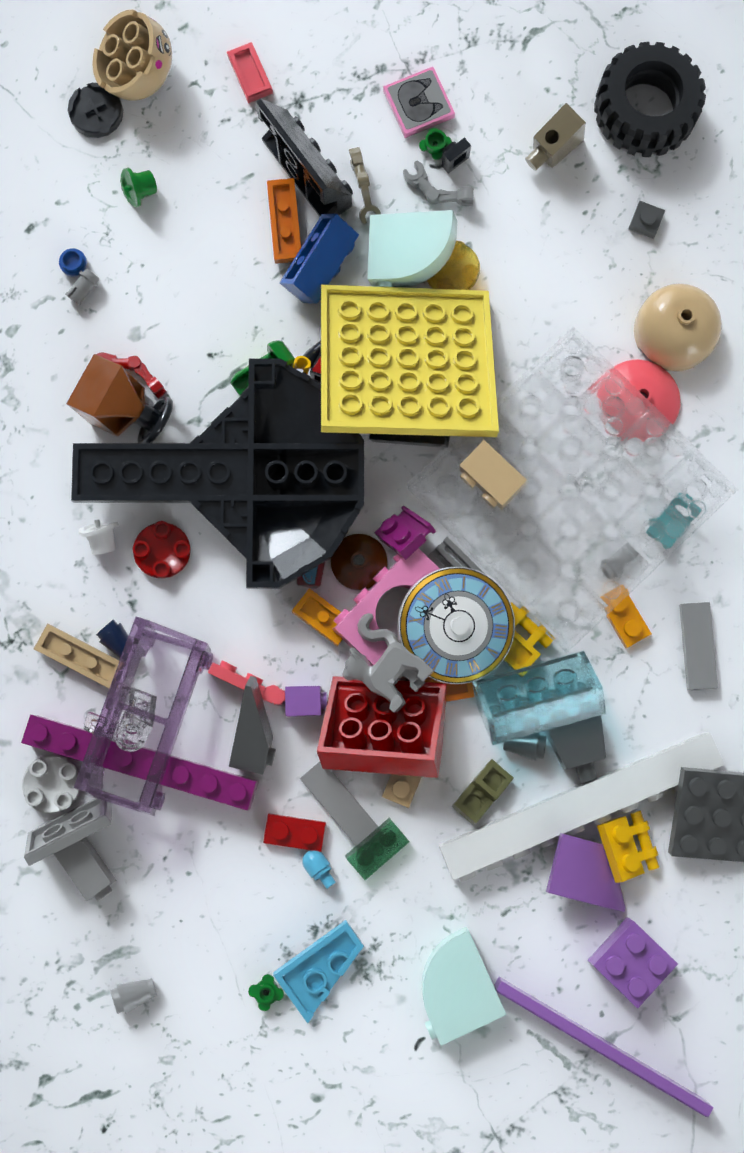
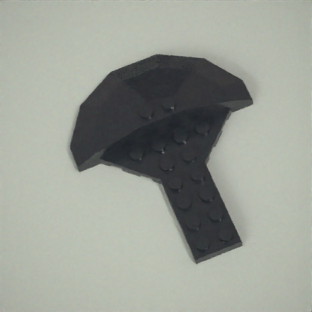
[71,358,364,589]

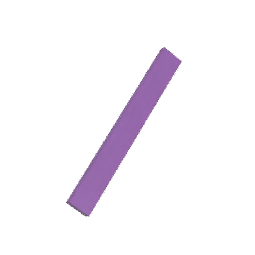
[494,976,714,1117]

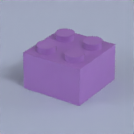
[588,917,678,1009]

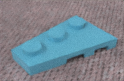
[273,920,364,1023]

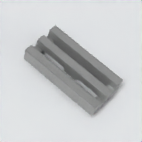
[427,537,485,574]

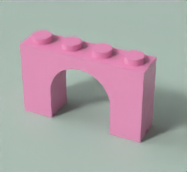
[332,548,440,666]

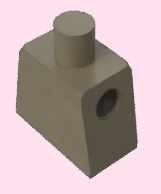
[525,103,586,171]

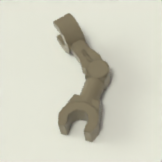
[349,147,381,224]

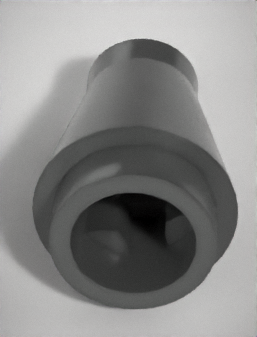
[503,732,547,761]

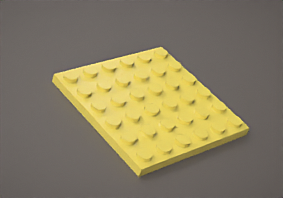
[321,285,499,437]

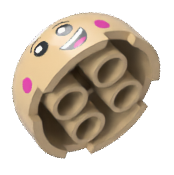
[92,9,172,101]

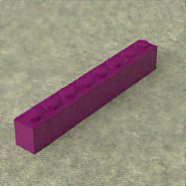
[21,715,259,811]

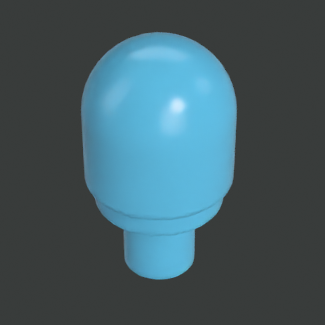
[302,850,336,889]

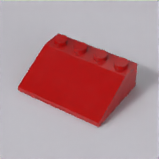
[317,676,447,778]

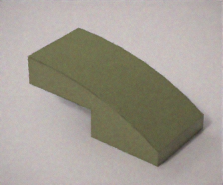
[451,759,514,825]

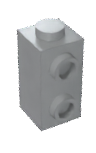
[54,837,117,901]

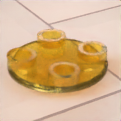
[427,241,480,290]

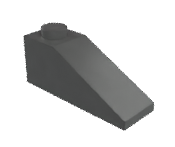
[229,676,276,775]

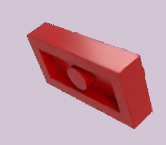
[263,813,326,852]

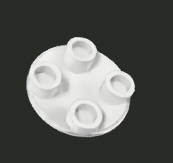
[22,755,81,814]

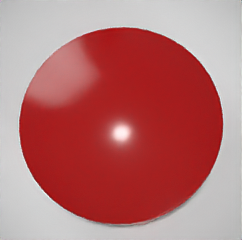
[132,521,191,578]

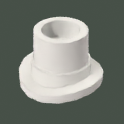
[78,519,119,555]

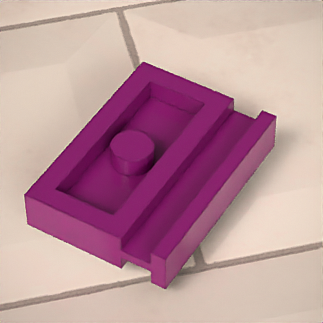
[374,505,436,560]

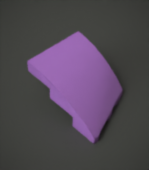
[546,833,625,912]

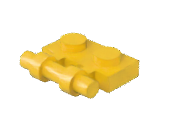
[503,602,554,676]
[597,810,659,883]

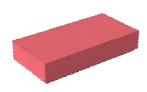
[227,42,273,103]

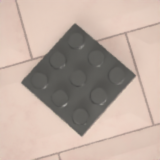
[668,767,744,862]

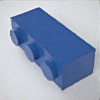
[280,214,359,304]

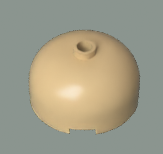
[634,284,722,371]

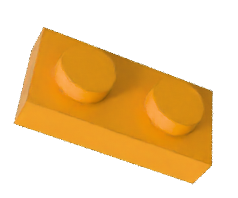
[596,584,652,649]
[292,588,343,647]

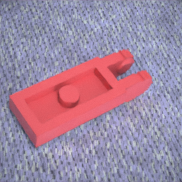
[208,661,285,705]

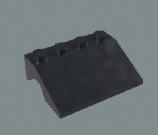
[255,98,353,217]

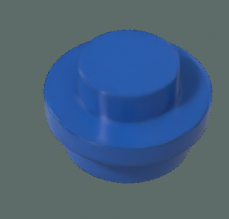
[59,248,87,276]

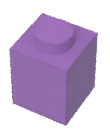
[285,686,327,717]

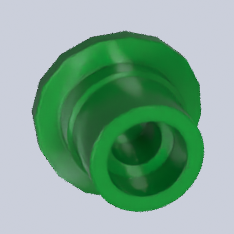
[120,167,157,207]

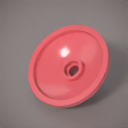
[596,359,681,442]

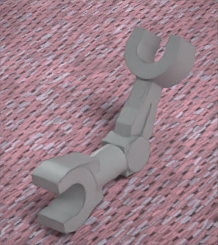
[403,160,474,206]

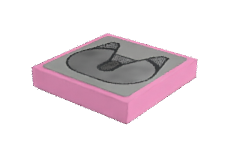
[383,67,455,138]

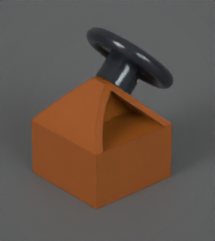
[66,354,173,443]

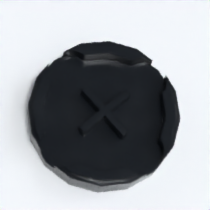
[67,82,124,138]

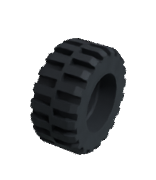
[594,41,706,157]

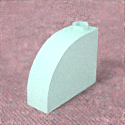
[368,210,457,288]
[422,927,507,1046]

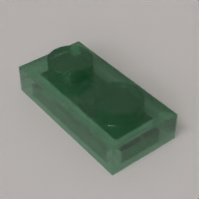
[345,817,410,880]

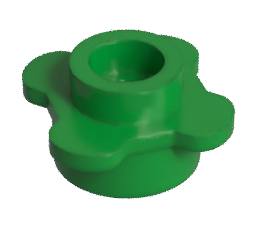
[419,128,452,160]
[248,974,284,1011]

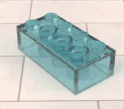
[473,651,606,745]

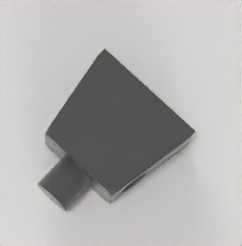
[543,711,606,783]

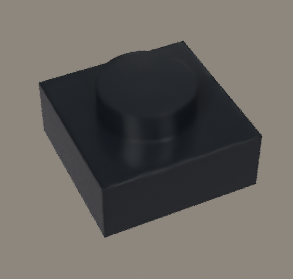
[441,137,471,174]

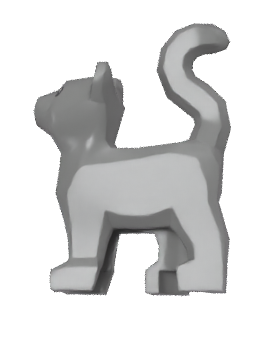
[342,613,434,714]

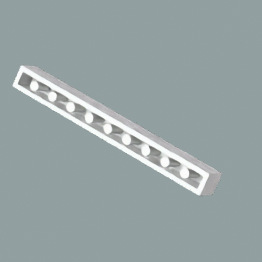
[438,732,725,882]

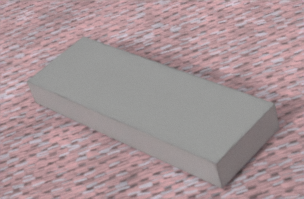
[679,602,718,690]
[300,762,378,846]

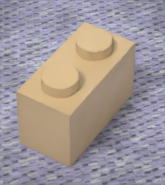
[459,440,527,510]

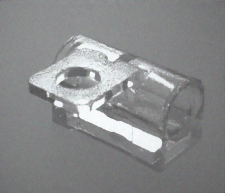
[83,686,157,752]

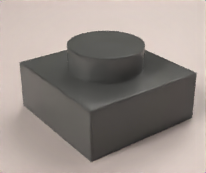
[628,201,665,239]

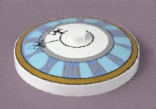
[398,567,515,684]

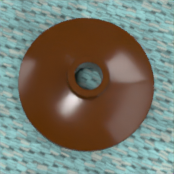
[331,534,388,590]

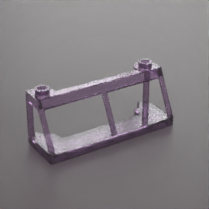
[74,617,213,816]

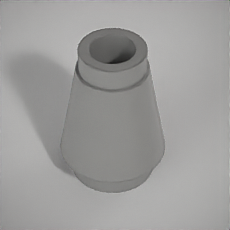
[110,978,157,1014]

